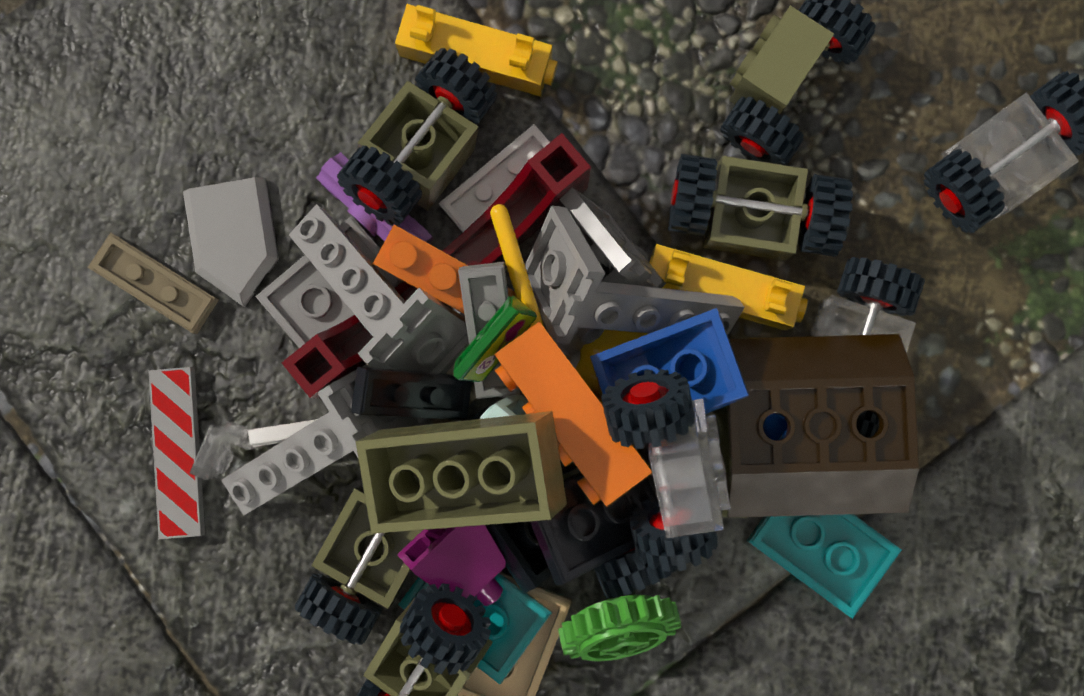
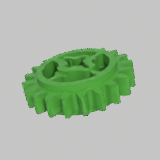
[558,595,681,661]

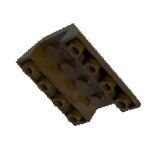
[725,334,919,518]

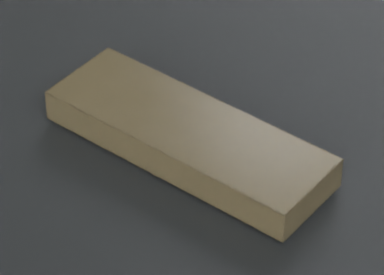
[88,232,219,334]

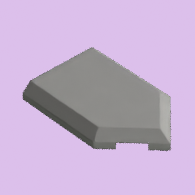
[183,177,279,307]

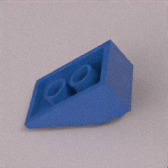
[590,308,749,419]

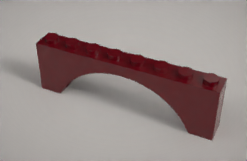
[282,133,591,400]

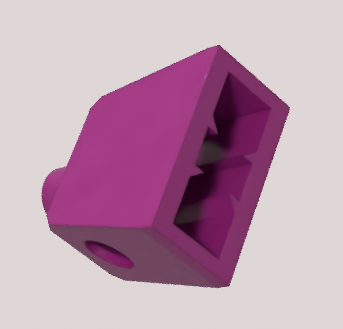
[397,525,506,606]

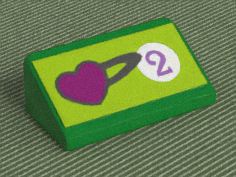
[453,295,537,382]

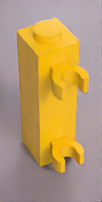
[395,4,558,97]
[649,244,808,330]

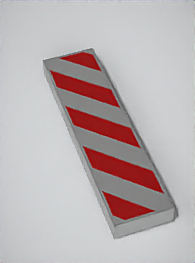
[148,367,205,539]

